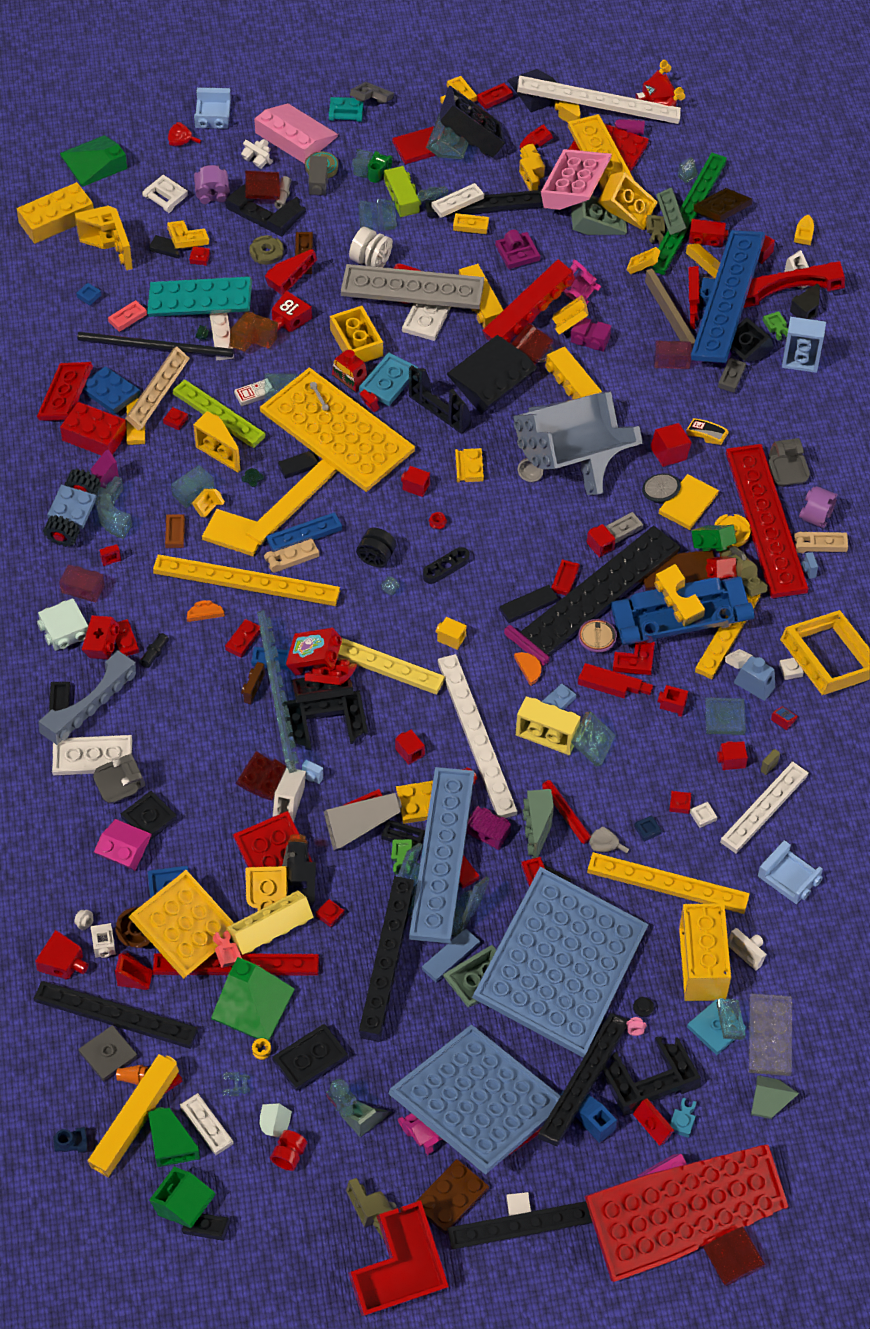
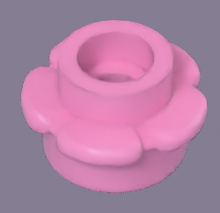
[626,1017,647,1036]

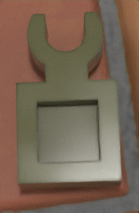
[646,215,665,244]

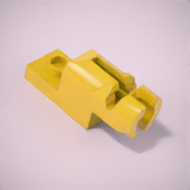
[519,144,545,191]

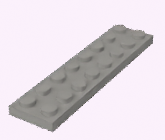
[341,264,484,309]

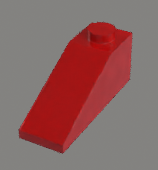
[265,249,317,295]

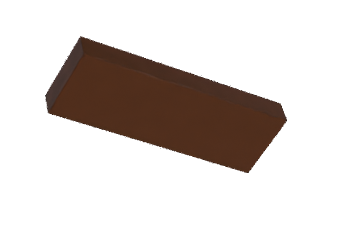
[295,232,313,274]

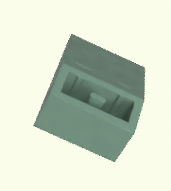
[523,789,554,859]

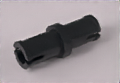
[139,633,169,668]

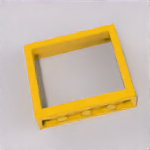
[780,610,870,695]

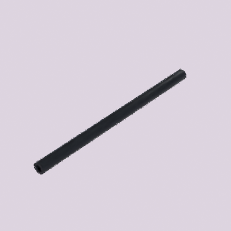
[77,332,234,358]

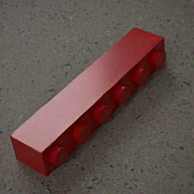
[482,259,576,343]

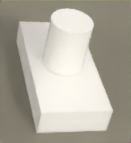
[728,928,767,970]

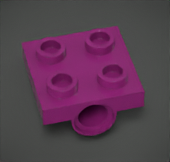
[495,229,540,269]

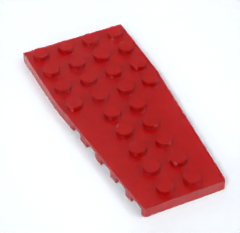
[584,1144,788,1282]

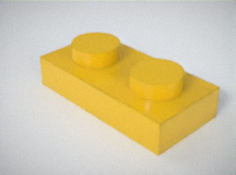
[453,213,489,234]
[626,247,660,274]

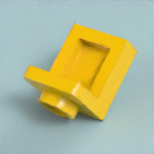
[192,489,225,517]

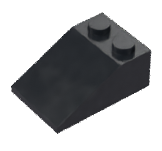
[508,69,557,113]

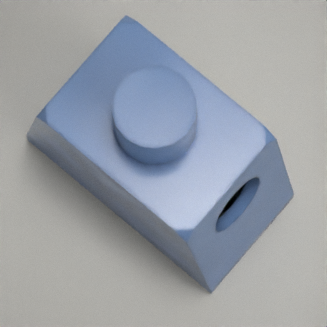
[734,656,775,701]

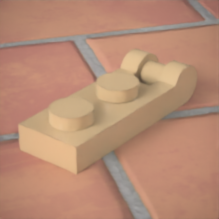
[794,532,848,553]
[264,539,319,572]

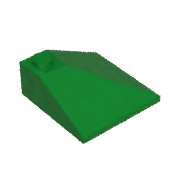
[60,135,127,187]
[211,957,295,1041]

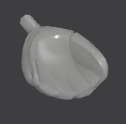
[589,827,629,853]

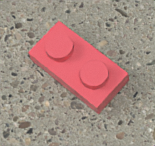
[108,300,147,332]

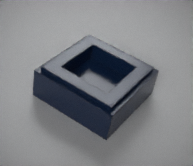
[634,815,662,842]

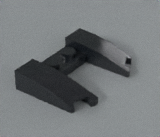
[226,180,306,237]
[409,365,471,434]
[283,690,368,750]
[602,1037,701,1116]

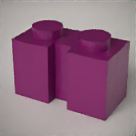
[570,318,611,352]

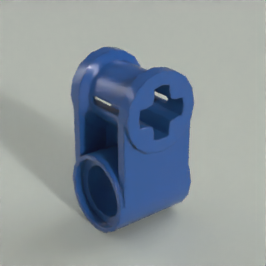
[699,277,715,310]

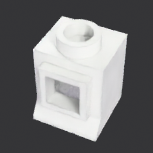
[91,923,116,958]

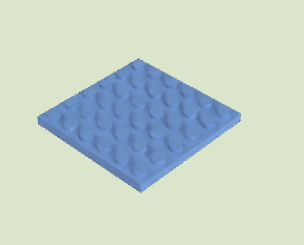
[389,1024,560,1175]

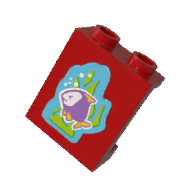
[286,628,342,676]

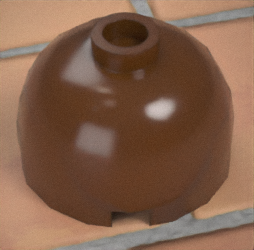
[116,906,150,948]

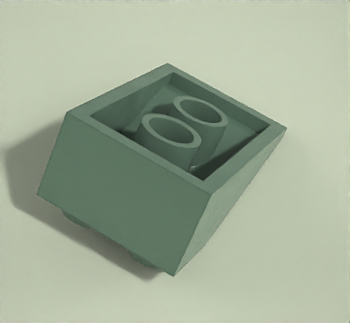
[571,195,627,235]
[443,945,496,1007]

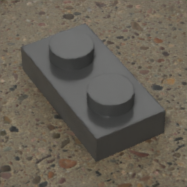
[718,358,746,393]

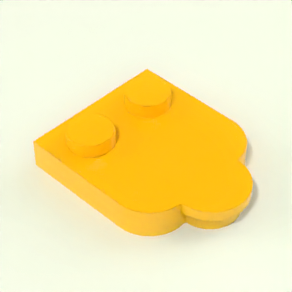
[245,866,288,911]

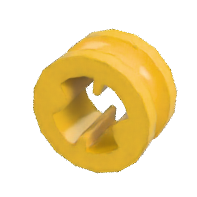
[252,1038,271,1060]

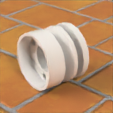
[349,227,393,268]

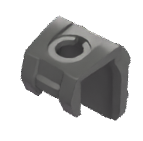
[769,438,810,487]
[93,753,145,803]

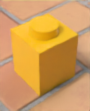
[436,617,466,650]

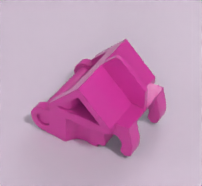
[563,259,601,305]
[398,1113,442,1155]

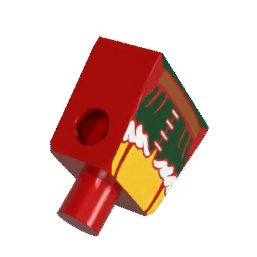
[332,350,367,393]

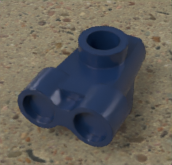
[53,1127,88,1153]

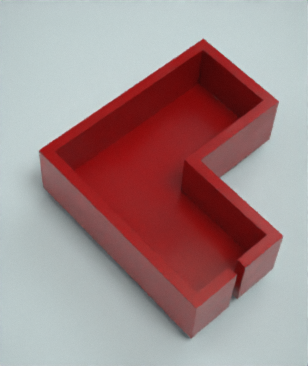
[348,1201,449,1316]

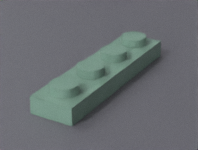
[656,187,686,235]

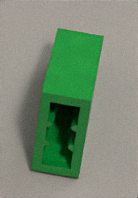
[148,1107,200,1167]

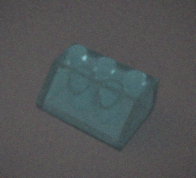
[426,113,469,159]

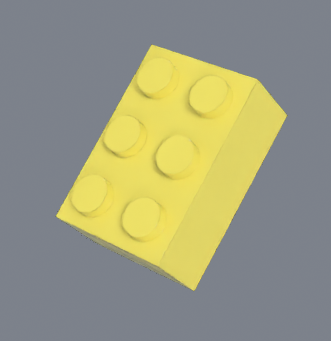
[516,696,581,756]

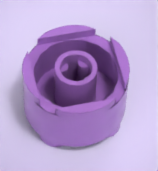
[194,165,229,204]
[799,486,837,529]

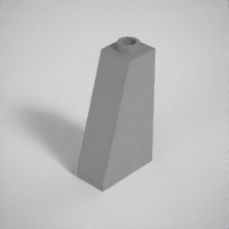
[323,793,402,850]

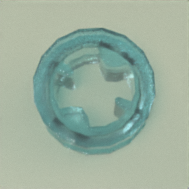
[381,576,400,595]

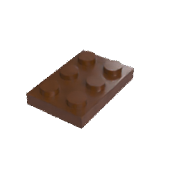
[414,1159,489,1235]

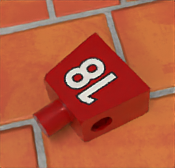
[270,291,312,332]

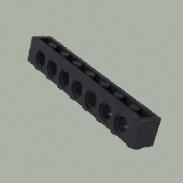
[359,876,415,1042]

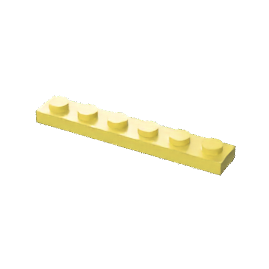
[338,638,445,695]

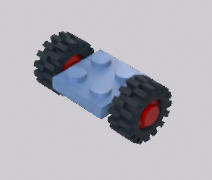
[43,469,101,547]

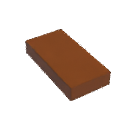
[165,514,185,548]

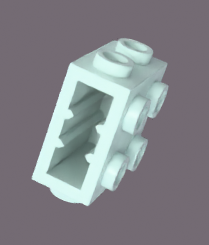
[37,598,88,651]

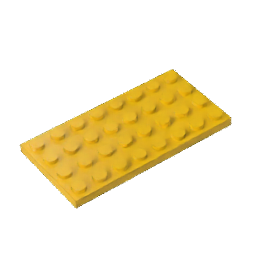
[260,367,415,492]

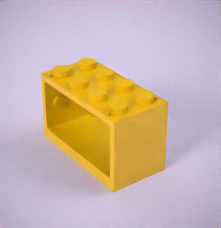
[679,904,731,1001]

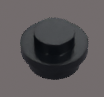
[633,997,654,1017]

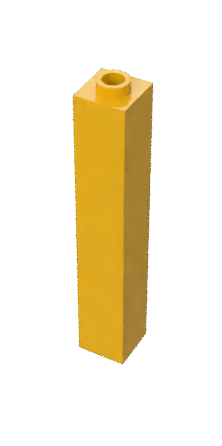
[87,1054,179,1178]

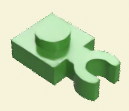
[763,311,788,341]
[391,839,414,875]

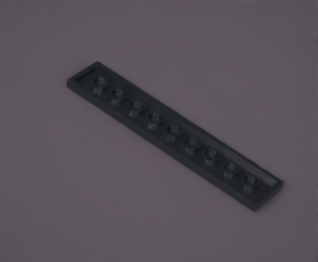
[520,525,680,656]

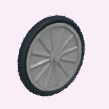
[642,473,681,502]

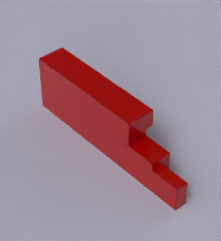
[689,266,700,329]
[578,663,653,698]

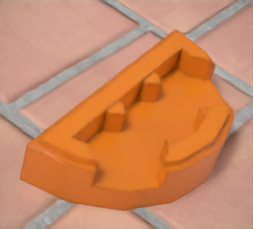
[187,600,225,622]
[514,652,541,686]

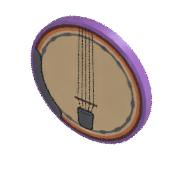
[578,619,617,652]

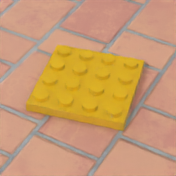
[129,870,234,979]

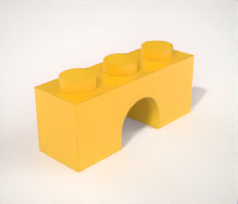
[654,564,705,627]

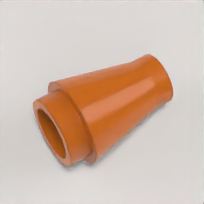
[116,1064,148,1085]

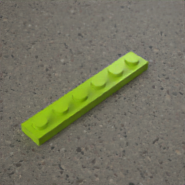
[173,379,265,448]

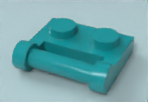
[329,97,364,122]

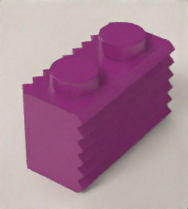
[466,806,511,850]

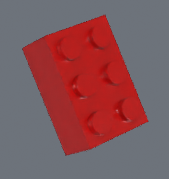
[60,402,127,456]

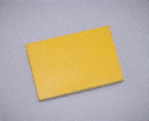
[658,474,719,530]
[202,509,259,556]

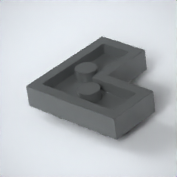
[350,82,394,103]

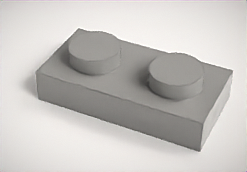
[605,512,643,543]

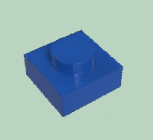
[76,283,102,306]

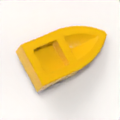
[794,215,814,245]

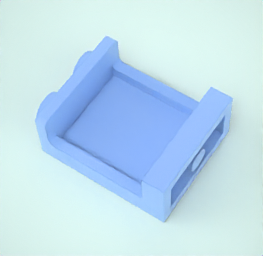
[194,88,231,129]
[758,840,823,904]

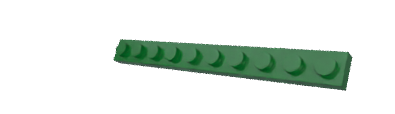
[648,152,727,275]

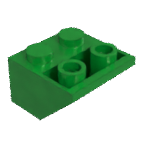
[149,1167,216,1228]

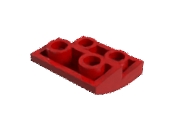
[305,659,357,685]

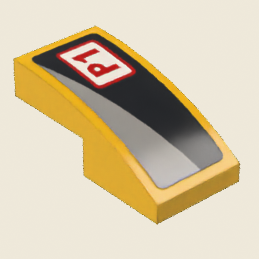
[686,418,729,445]

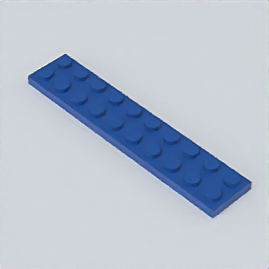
[691,230,765,363]

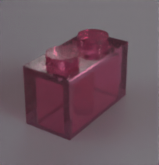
[654,341,691,369]
[59,565,105,603]

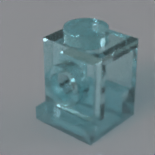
[352,149,373,178]

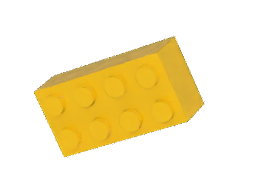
[16,182,94,244]

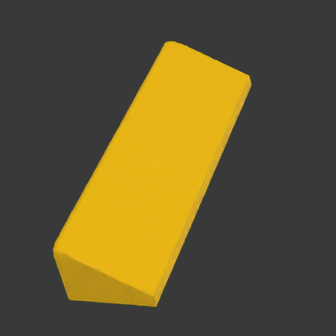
[686,244,720,278]

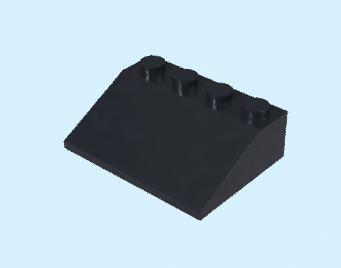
[440,86,505,158]
[447,335,538,415]

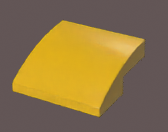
[552,295,588,335]

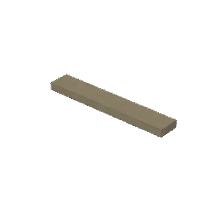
[645,269,695,355]

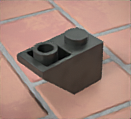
[790,284,820,320]

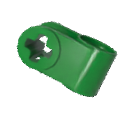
[368,151,393,183]

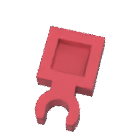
[213,930,242,968]

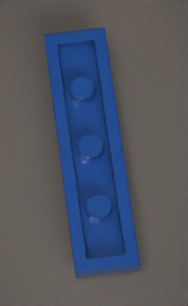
[266,512,342,552]

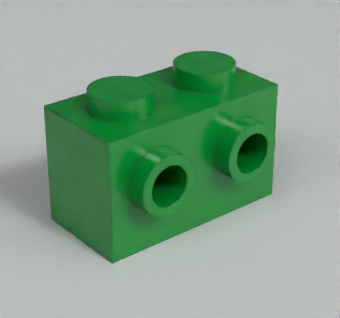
[691,525,736,551]

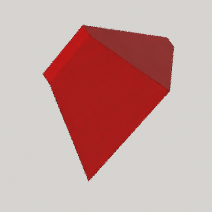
[115,950,153,990]

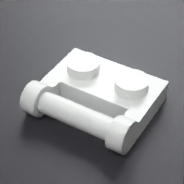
[143,175,188,213]

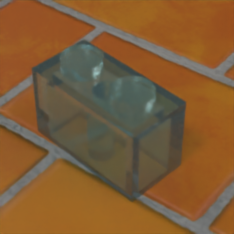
[171,465,215,508]

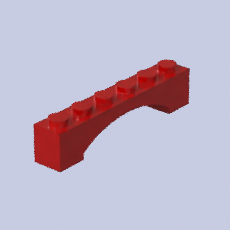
[743,261,845,308]

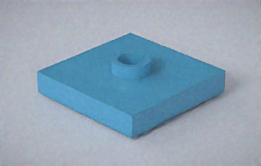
[687,999,746,1055]

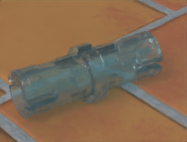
[418,186,448,201]

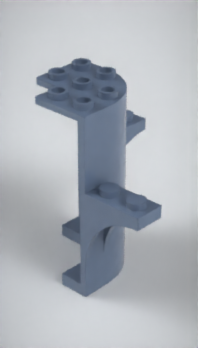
[513,391,643,495]

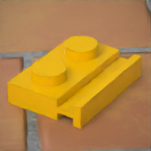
[455,448,484,482]

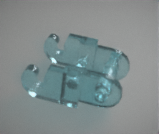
[222,1072,250,1096]

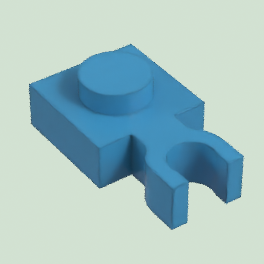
[670,1098,696,1138]

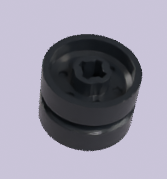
[356,527,397,568]

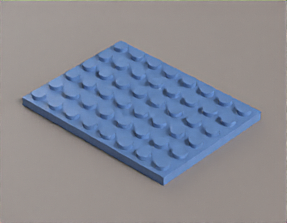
[472,867,648,1058]

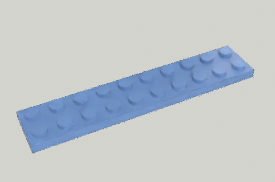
[409,767,474,944]

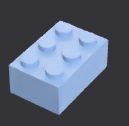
[782,317,826,373]

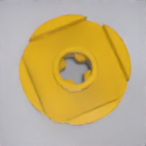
[715,514,750,547]

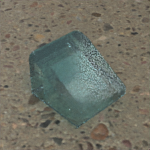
[678,157,698,183]

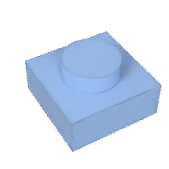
[302,760,323,784]

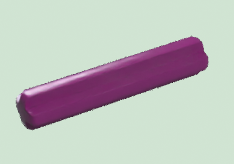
[504,625,550,666]

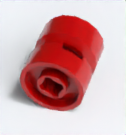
[270,1130,308,1171]

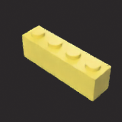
[227,891,314,955]

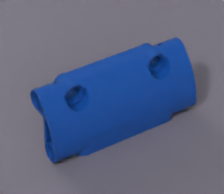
[611,576,754,645]

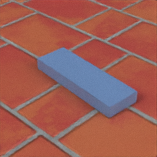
[422,928,480,983]

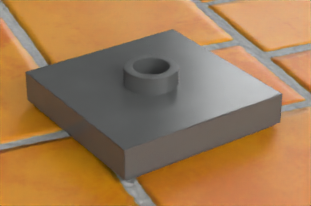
[78,1025,138,1082]

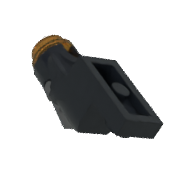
[282,834,316,907]

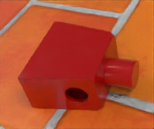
[35,930,89,979]

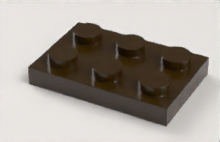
[693,188,753,222]

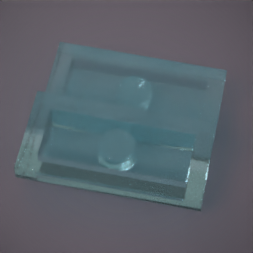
[358,198,397,231]

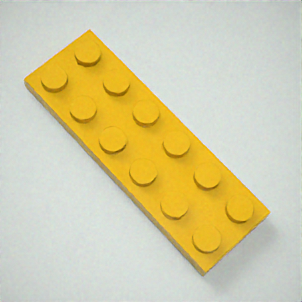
[568,114,634,192]

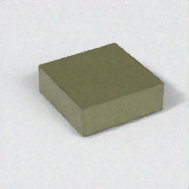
[761,749,780,775]

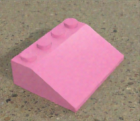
[254,103,338,164]
[541,149,612,210]

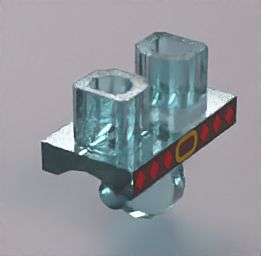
[326,1079,357,1118]

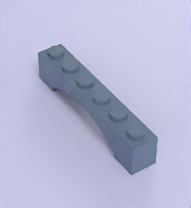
[38,651,136,745]

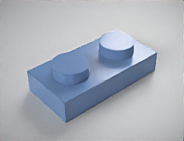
[542,684,576,710]

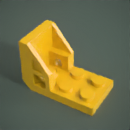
[75,206,133,271]

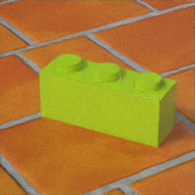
[384,166,422,217]

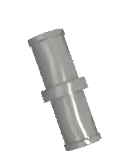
[274,176,291,209]

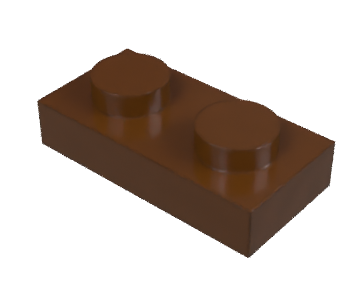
[241,662,265,705]

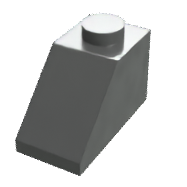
[309,156,328,195]

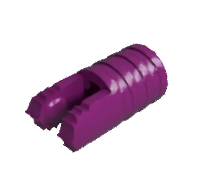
[614,119,645,135]

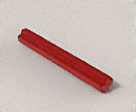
[542,780,591,844]

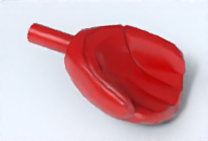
[168,122,201,146]

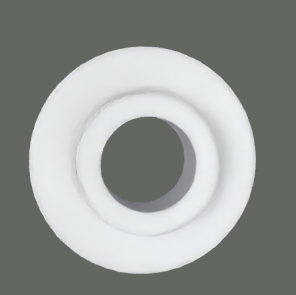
[74,910,93,930]

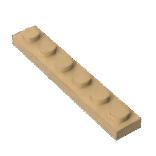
[125,347,190,431]

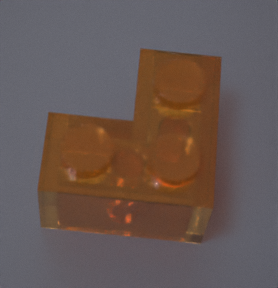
[229,312,278,352]

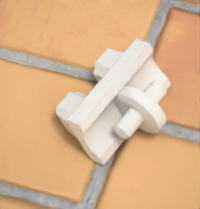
[241,139,273,169]

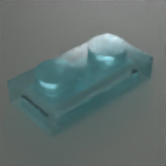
[716,998,746,1040]

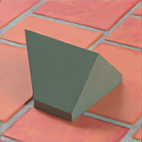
[751,1075,799,1119]
[339,1100,392,1137]

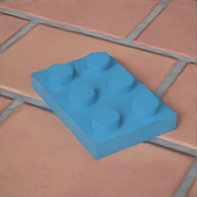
[359,352,418,406]

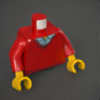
[636,60,685,107]

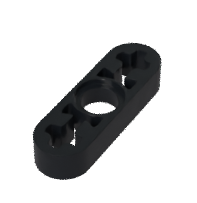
[423,547,470,584]

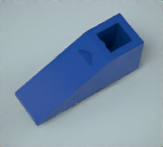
[559,1092,617,1143]

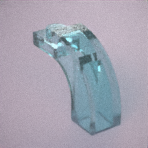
[96,476,132,539]

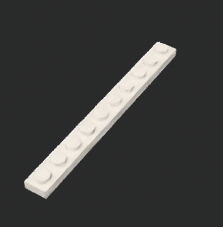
[517,76,681,124]
[438,654,517,818]

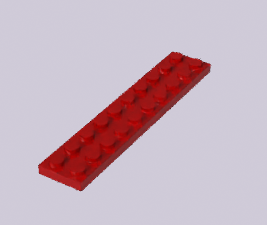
[726,444,808,598]

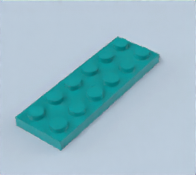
[147,277,252,317]

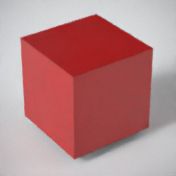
[650,423,692,467]

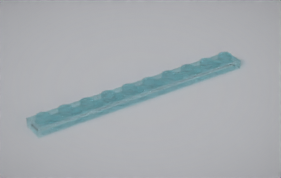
[257,610,299,773]

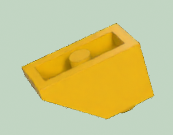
[554,100,581,123]

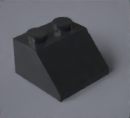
[731,317,774,362]

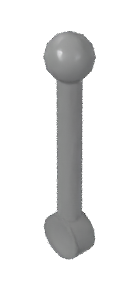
[310,382,329,411]

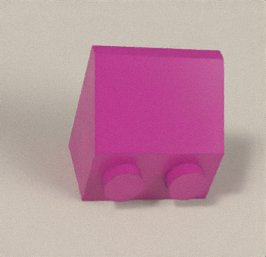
[94,819,152,871]

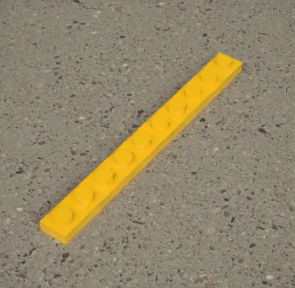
[153,555,340,606]

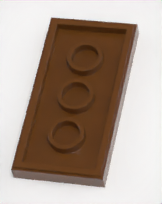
[643,550,714,591]

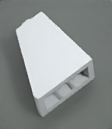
[273,767,306,822]

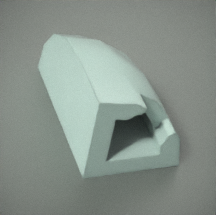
[260,1104,292,1137]

